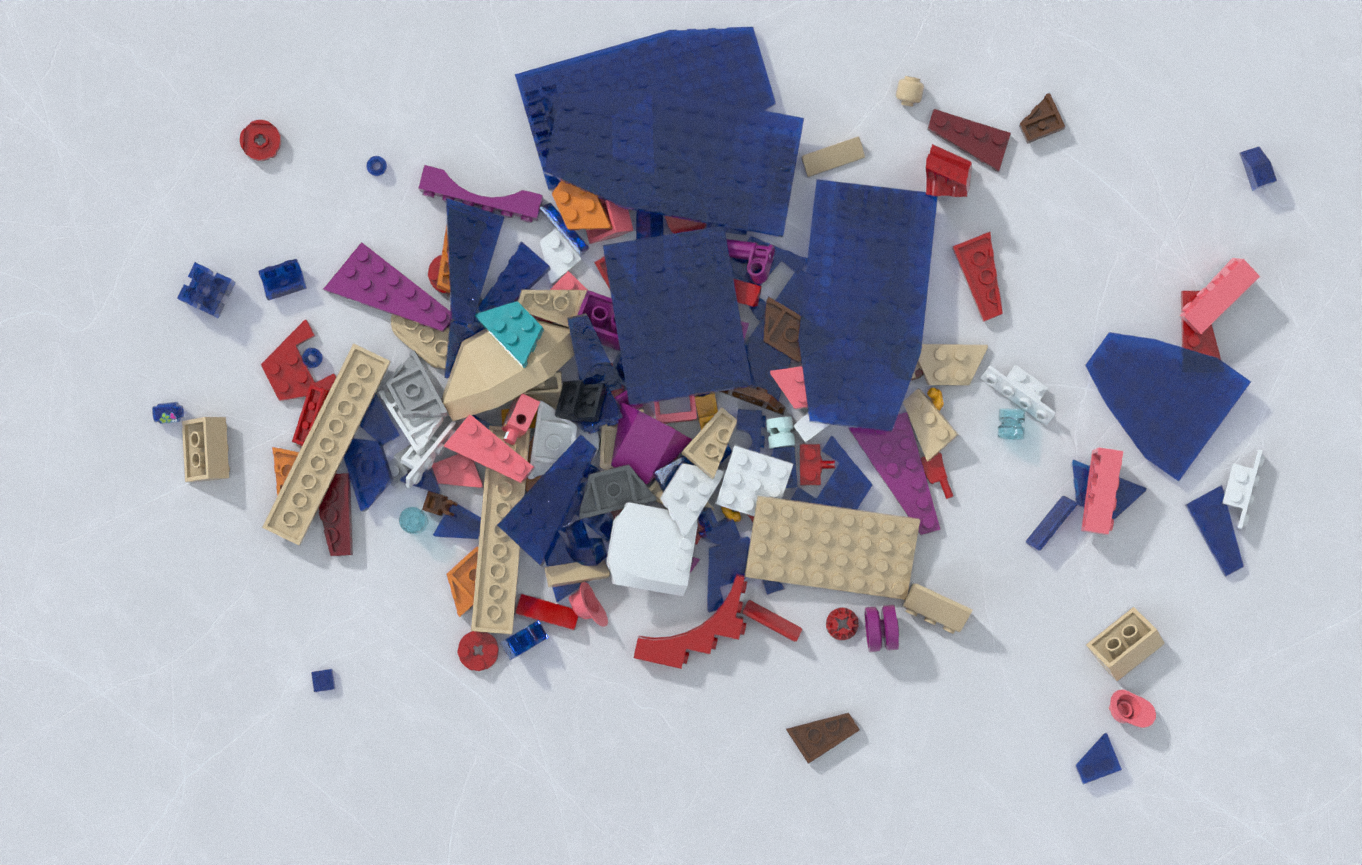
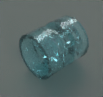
[997,409,1026,440]
[399,507,428,534]

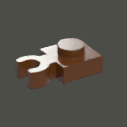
[422,491,458,517]

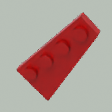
[952,232,1003,322]
[1181,291,1224,372]

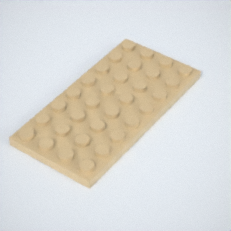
[745,495,920,600]

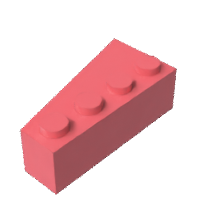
[1179,258,1260,334]
[444,414,535,484]
[1081,447,1123,535]

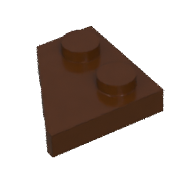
[1019,93,1065,144]

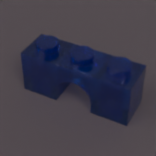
[736,409,766,453]

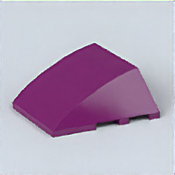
[611,402,693,485]

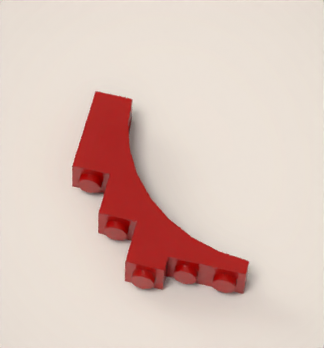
[633,574,747,669]

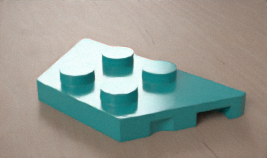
[475,301,544,368]

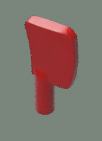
[921,453,954,499]

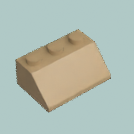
[182,417,230,482]
[902,583,973,634]
[1086,607,1165,681]

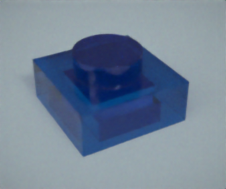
[311,669,335,692]

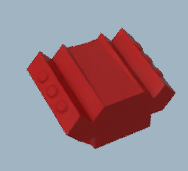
[926,144,972,197]

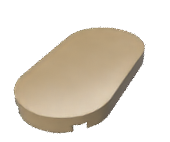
[391,314,461,369]

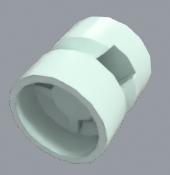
[766,417,795,449]

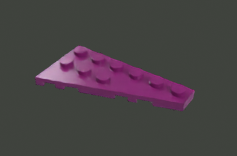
[323,242,456,332]
[848,412,941,535]

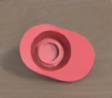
[569,582,608,627]
[1109,690,1156,728]

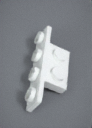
[980,364,1056,425]
[401,421,457,489]
[1222,449,1265,530]

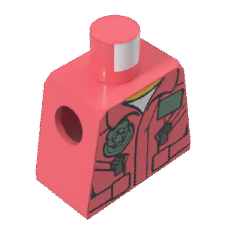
[501,393,540,445]

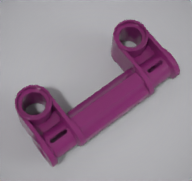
[689,235,775,284]

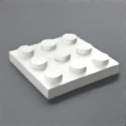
[716,445,793,516]

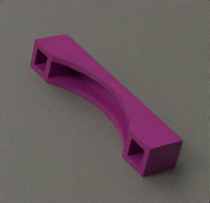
[418,165,544,223]

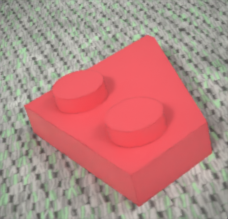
[432,454,483,488]

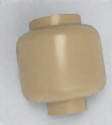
[896,76,924,107]

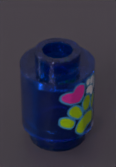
[152,402,184,424]

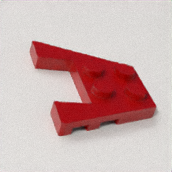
[261,320,336,401]

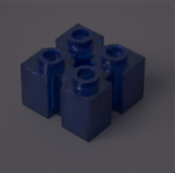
[177,262,236,319]

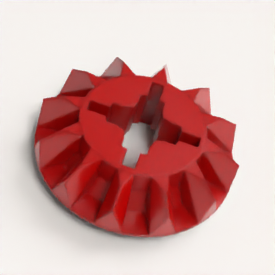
[826,607,859,640]

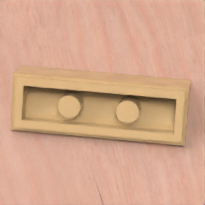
[801,136,865,177]
[544,558,610,588]

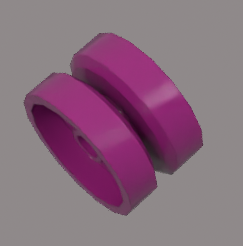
[864,605,899,653]

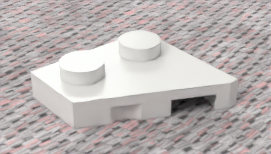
[540,228,582,285]

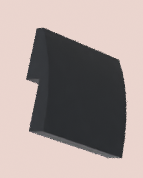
[555,380,607,422]

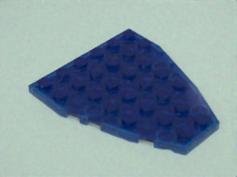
[1085,332,1251,482]

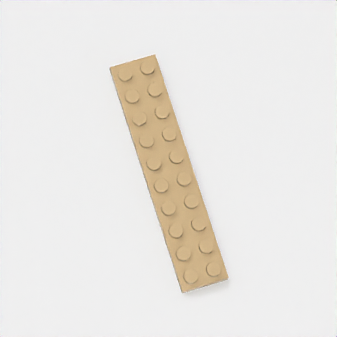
[262,343,391,546]
[471,426,531,634]

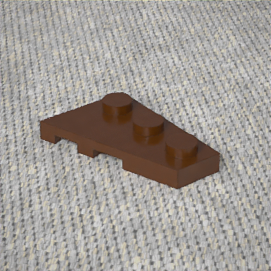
[786,713,860,764]

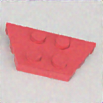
[770,360,849,409]

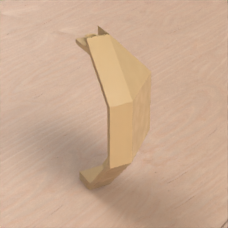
[441,319,581,421]

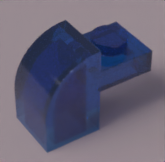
[574,505,614,543]
[698,507,741,545]
[565,520,608,566]
[500,620,549,660]

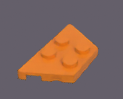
[552,158,613,230]
[446,546,478,617]

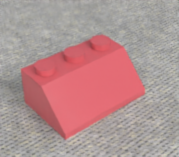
[586,172,634,244]

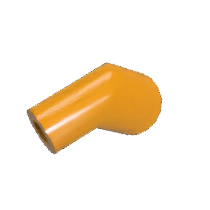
[927,387,944,411]
[721,506,741,524]

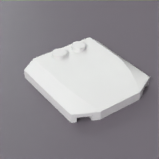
[606,502,698,596]

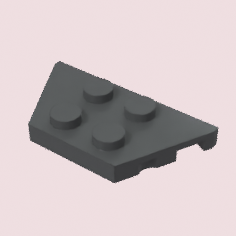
[578,465,656,519]

